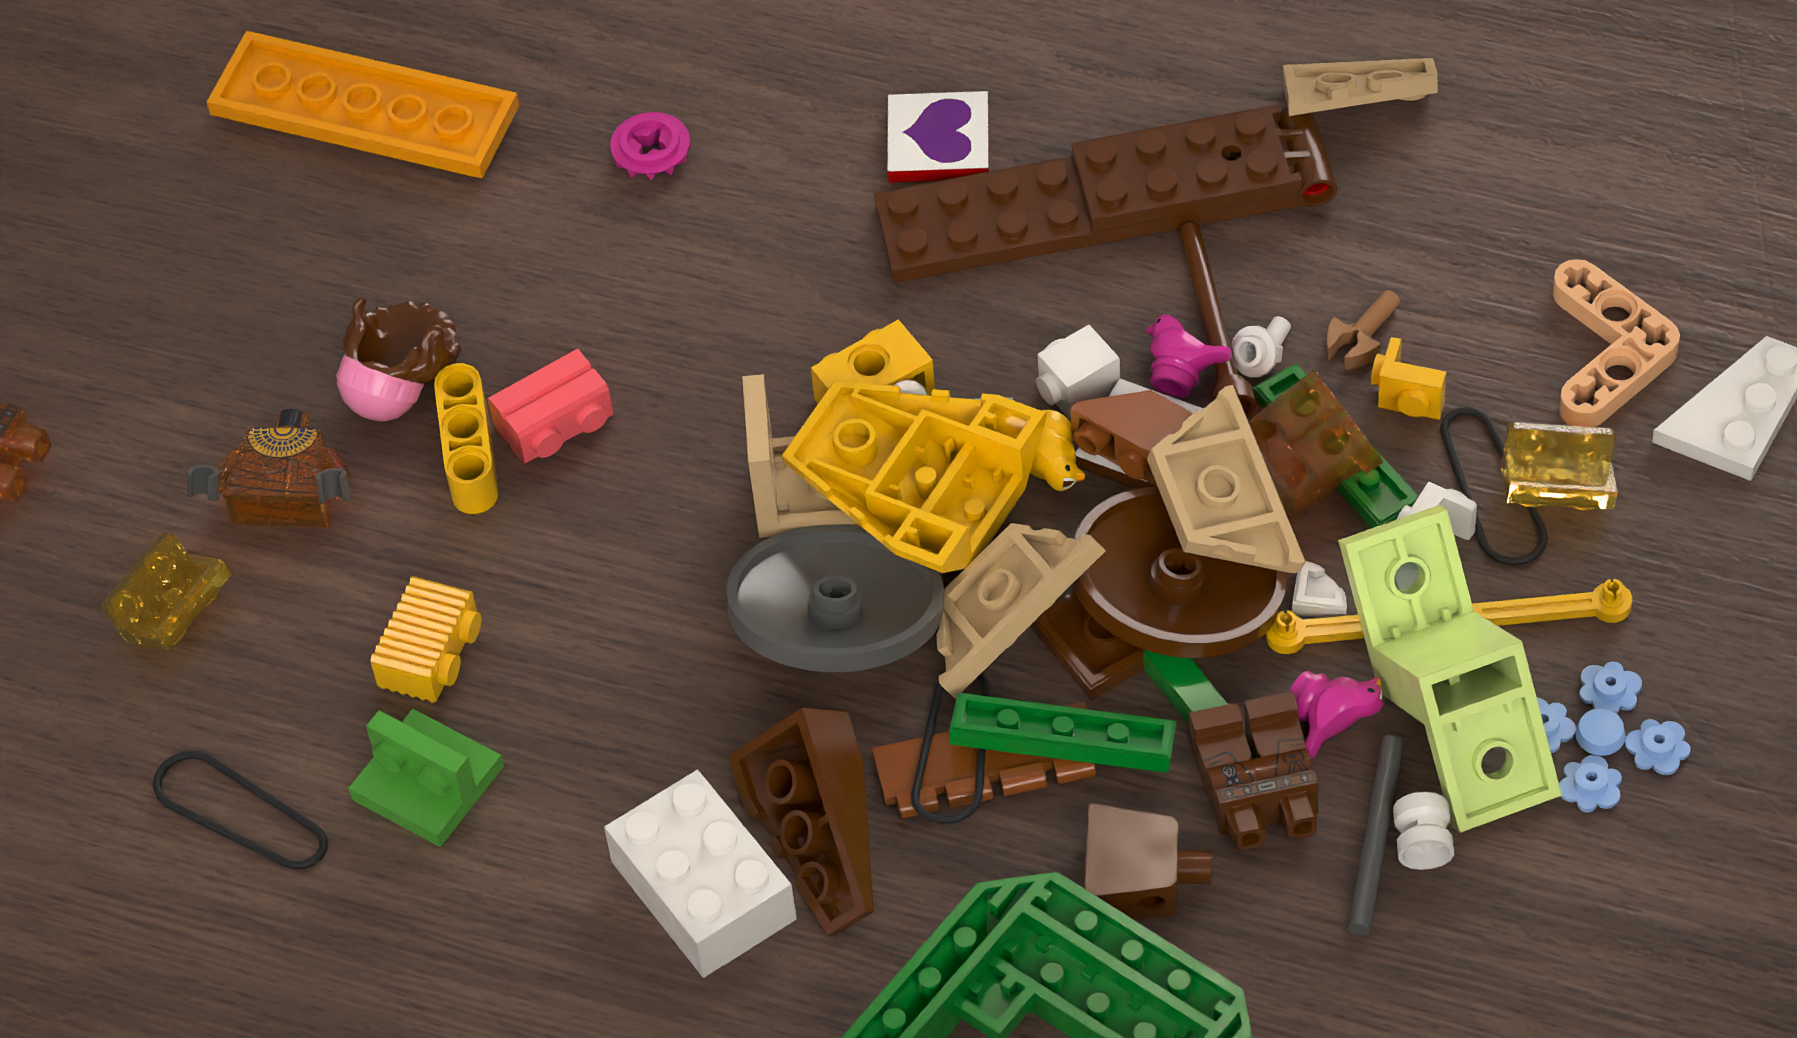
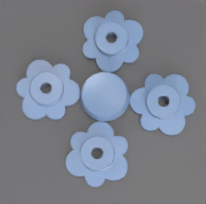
[1537,661,1691,812]

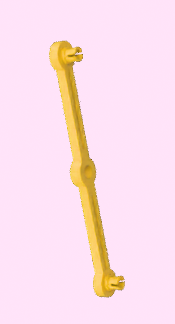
[1266,579,1632,654]

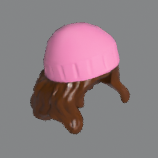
[336,297,461,422]

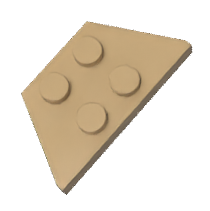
[1147,385,1306,573]
[936,523,1106,698]

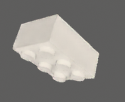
[604,769,797,978]

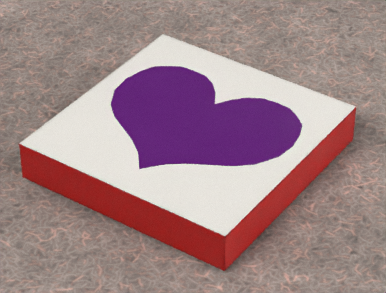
[888,91,989,183]

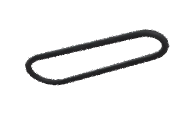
[1440,407,1548,565]
[911,672,990,824]
[153,751,328,869]

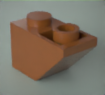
[1070,390,1193,487]

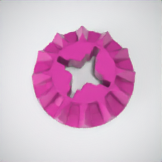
[610,112,691,181]

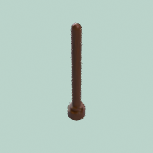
[1180,221,1256,418]

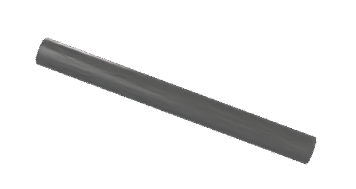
[1348,735,1404,936]

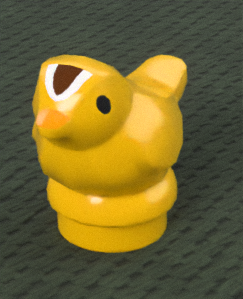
[1030,410,1085,491]

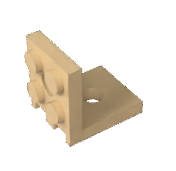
[742,374,861,538]

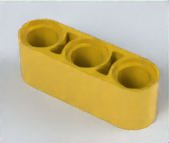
[434,363,499,514]

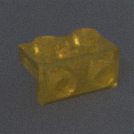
[1501,422,1618,511]
[101,532,232,651]

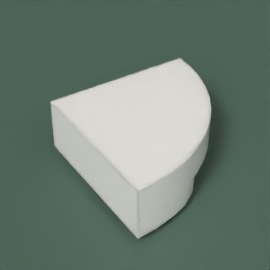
[1292,561,1347,618]

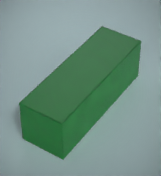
[1143,650,1228,725]

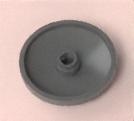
[726,525,944,672]

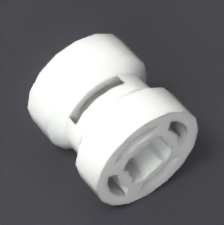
[1393,792,1454,870]

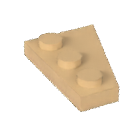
[1283,58,1438,116]

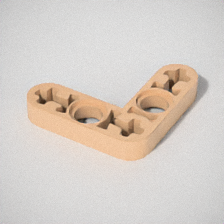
[1553,259,1680,430]

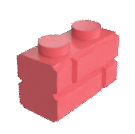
[487,349,614,464]

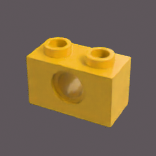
[811,319,935,403]

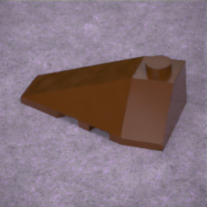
[728,707,874,935]

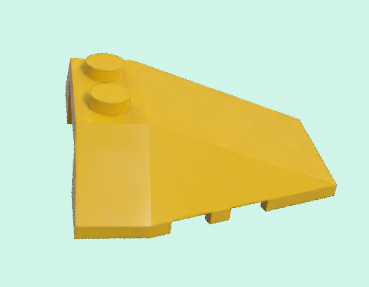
[782,381,1046,573]

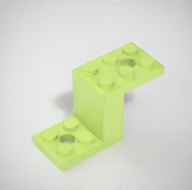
[1338,505,1562,833]

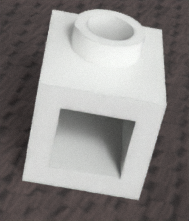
[1036,325,1120,419]

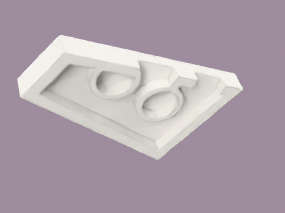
[1652,336,1797,481]

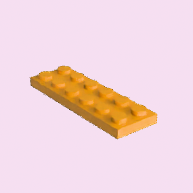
[207,31,519,179]

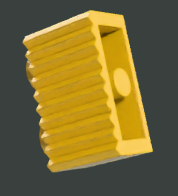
[370,576,482,703]

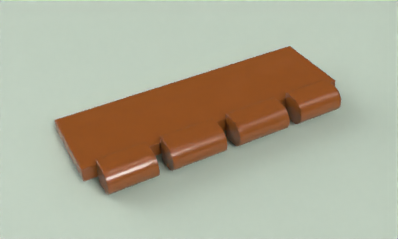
[871,701,1096,819]

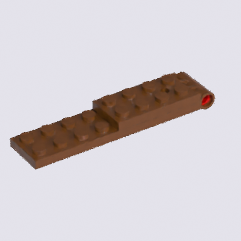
[874,104,1338,283]

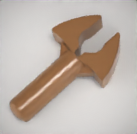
[1327,290,1400,370]

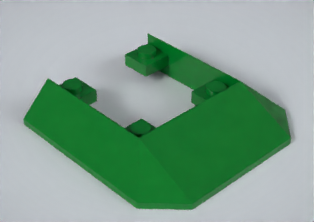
[841,872,1253,1038]

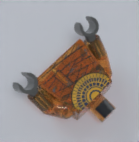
[187,409,352,528]

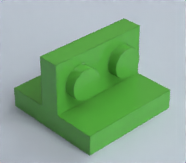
[348,709,504,847]

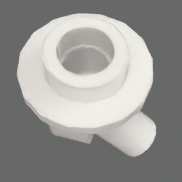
[1231,316,1291,377]

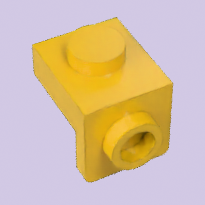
[1371,337,1446,420]

